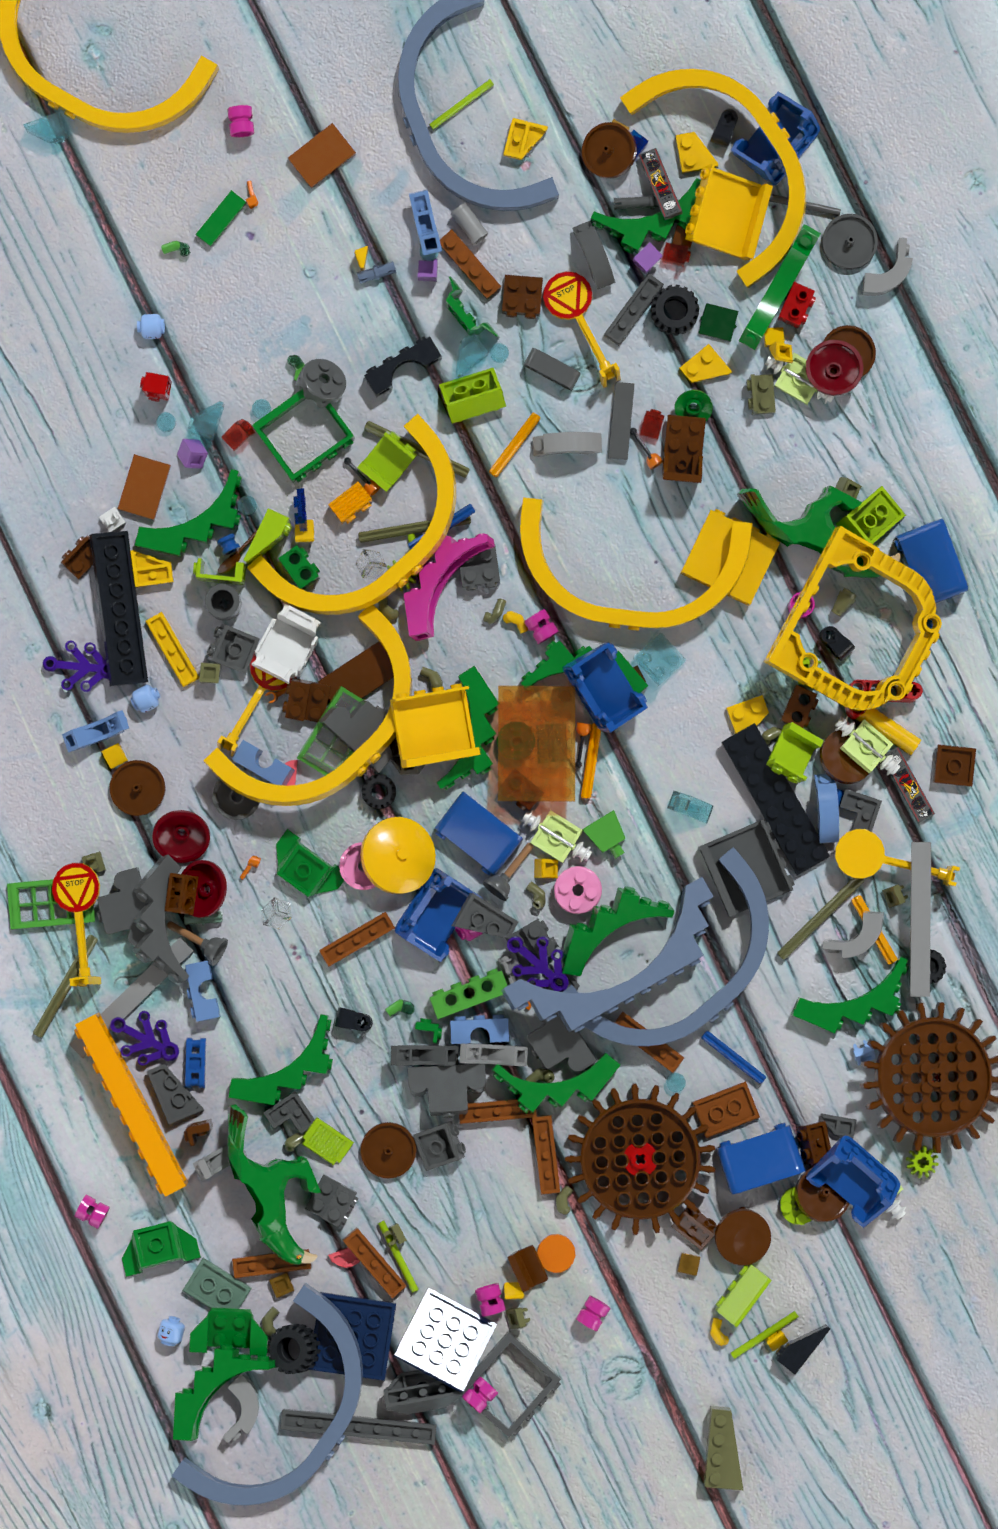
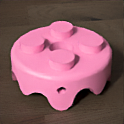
[339,842,376,890]
[554,866,602,914]

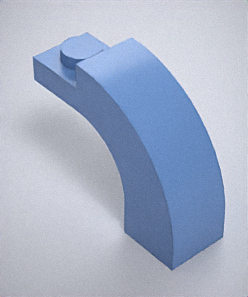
[409,190,442,255]
[62,710,129,753]
[814,774,839,843]

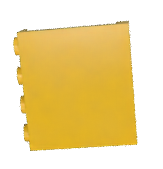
[685,164,773,261]
[680,509,780,606]
[390,683,480,768]

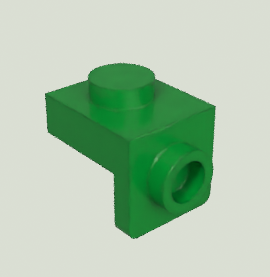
[415,1018,442,1044]

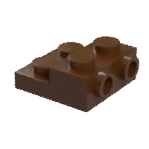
[502,275,543,319]
[282,678,331,722]

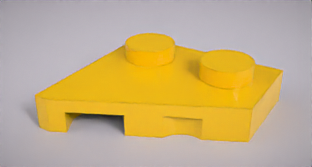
[503,118,548,160]
[675,132,719,174]
[130,550,174,588]
[726,695,769,734]

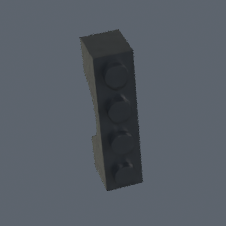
[364,336,442,398]

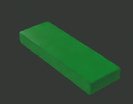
[196,190,246,247]

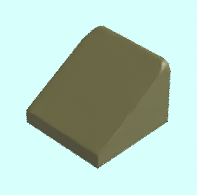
[835,477,862,499]

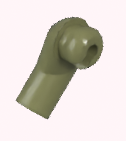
[420,667,443,690]

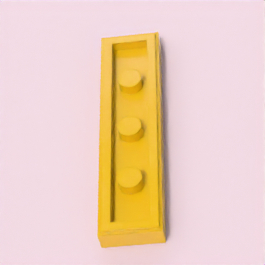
[145,612,200,688]

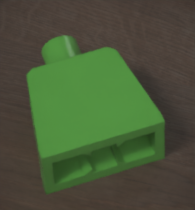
[582,810,626,859]

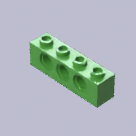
[430,968,507,1019]

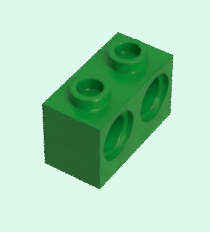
[278,545,320,590]

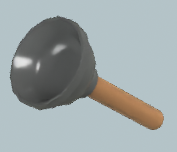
[482,843,534,901]
[167,921,228,966]

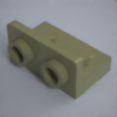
[746,374,776,415]

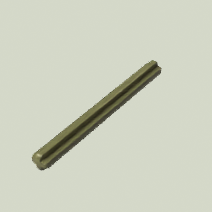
[364,421,470,478]
[358,516,471,543]
[777,878,864,960]
[33,934,98,1038]

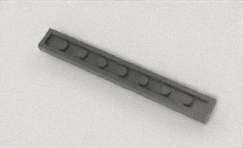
[281,1409,437,1445]

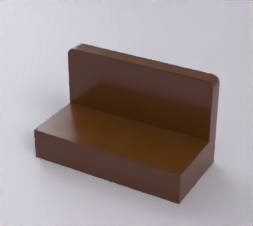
[507,1245,548,1292]

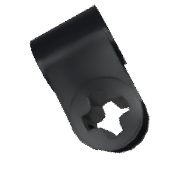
[710,109,738,148]
[819,626,855,661]
[334,1007,373,1031]

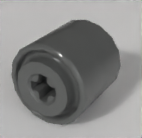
[205,584,242,621]

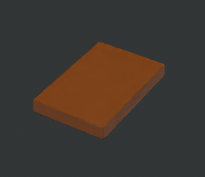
[288,123,356,189]
[118,454,171,520]
[692,1081,760,1138]

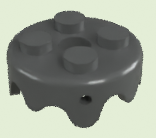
[296,359,346,408]
[212,774,260,820]

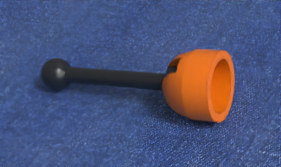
[630,428,663,470]
[344,457,381,497]
[574,722,592,769]

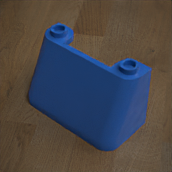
[731,91,820,185]
[894,518,968,603]
[562,642,648,733]
[435,791,523,876]
[395,868,483,962]
[716,1123,806,1194]
[806,1136,900,1228]

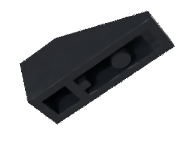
[775,1324,831,1374]

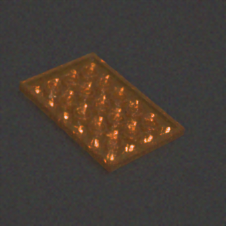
[498,686,575,802]

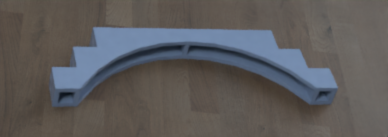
[501,877,714,1033]

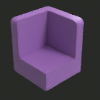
[633,242,662,275]
[417,259,438,282]
[177,439,208,469]

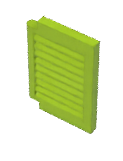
[302,1117,354,1165]

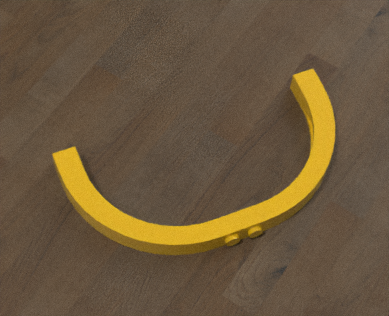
[0,0,219,133]
[620,69,806,288]
[247,413,456,615]
[520,497,753,631]
[203,605,412,806]

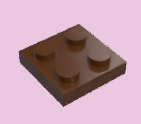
[933,744,976,787]

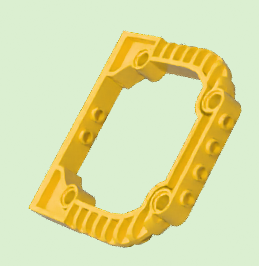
[764,526,942,710]

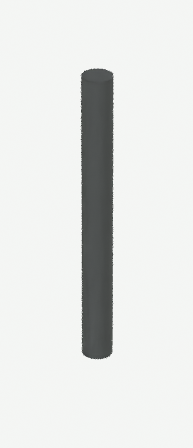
[769,194,841,216]

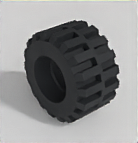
[651,285,700,336]
[267,1324,321,1374]

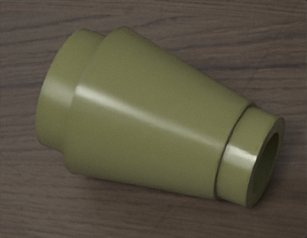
[831,587,857,617]

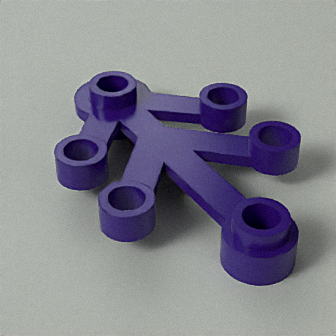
[43,640,109,692]
[507,936,569,992]
[110,1011,179,1066]

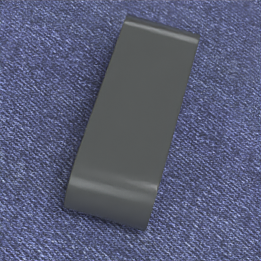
[523,348,581,391]

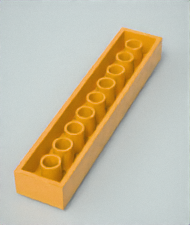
[74,1012,188,1197]

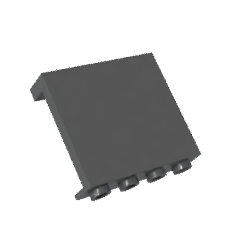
[699,820,795,917]

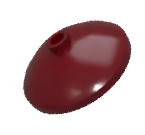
[806,340,863,396]
[152,810,210,863]
[181,860,227,918]

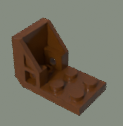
[661,415,706,483]

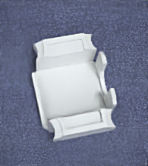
[251,604,321,684]

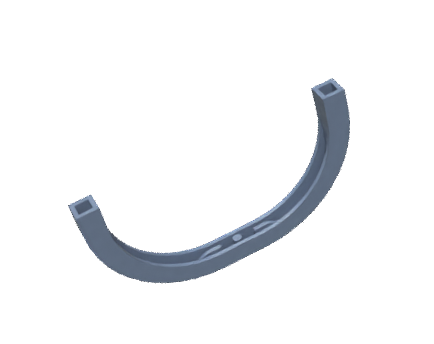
[398,0,559,211]
[563,847,769,1046]
[172,1283,363,1505]

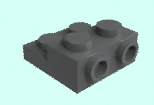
[460,546,500,591]
[206,624,260,674]
[505,919,559,967]
[413,1121,466,1171]
[305,1174,359,1227]

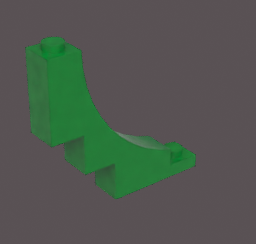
[739,224,821,350]

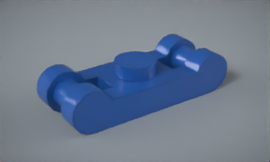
[185,1038,206,1088]

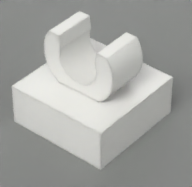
[99,507,126,532]

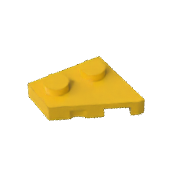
[679,344,732,383]

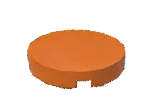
[537,1234,576,1273]

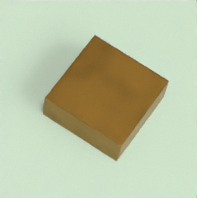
[677,1252,701,1276]
[269,1272,295,1298]

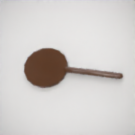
[218,529,258,575]

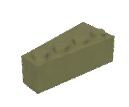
[704,1406,744,1491]

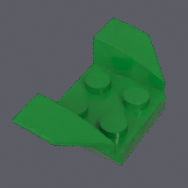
[446,276,499,338]
[276,829,344,897]
[122,1221,201,1277]
[189,1308,268,1356]

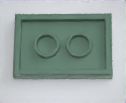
[182,1257,252,1309]

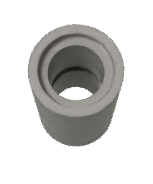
[451,203,488,245]

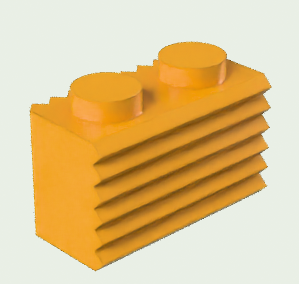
[328,481,373,524]

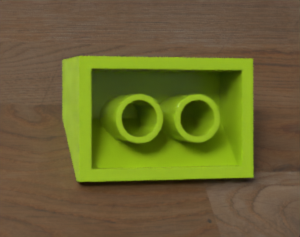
[439,367,506,423]
[715,1264,772,1327]

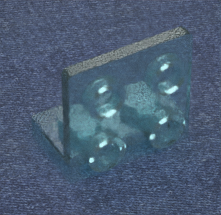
[633,633,686,686]

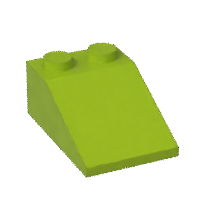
[836,486,906,544]
[243,508,293,565]

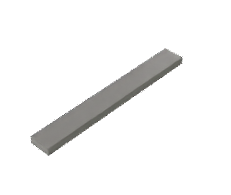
[910,842,931,997]
[69,937,194,1058]

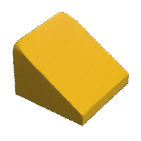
[354,246,368,271]
[764,327,785,347]
[769,342,793,363]
[295,519,315,542]
[101,743,128,769]
[534,859,558,879]
[504,1282,524,1299]
[765,1330,788,1351]

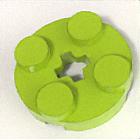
[780,1186,812,1225]

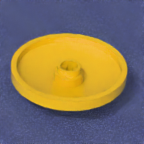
[360,817,436,894]

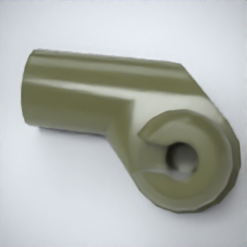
[379,596,399,620]
[483,598,506,624]
[762,727,782,745]
[525,881,546,909]
[525,1068,555,1083]
[285,1133,305,1152]
[556,1185,573,1215]
[262,1306,280,1337]

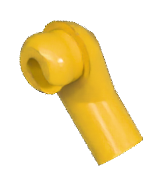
[503,611,529,634]
[710,1318,729,1346]

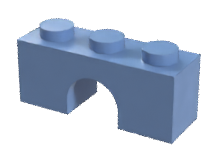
[231,740,295,786]
[184,960,221,1022]
[450,1014,509,1044]

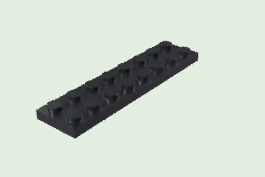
[89,531,148,687]
[721,723,830,875]

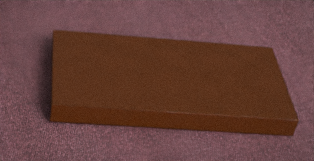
[318,641,394,709]

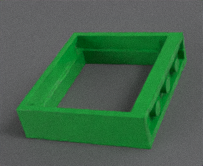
[252,389,355,483]

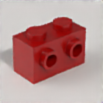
[777,282,816,328]
[140,372,172,402]

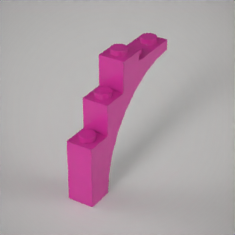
[403,533,495,641]

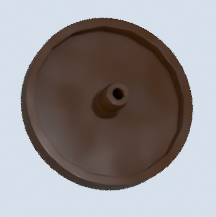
[582,122,637,179]
[823,325,876,377]
[820,730,870,784]
[109,760,166,816]
[360,1122,416,1179]
[795,1168,850,1222]
[715,1209,771,1265]

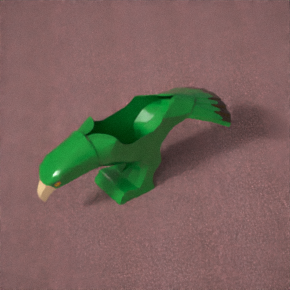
[737,486,900,578]
[228,1104,321,1265]

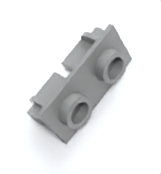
[498,953,526,986]

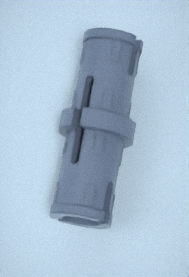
[357,261,397,284]

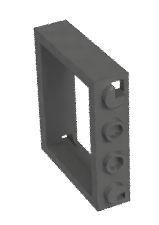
[463,1331,561,1437]

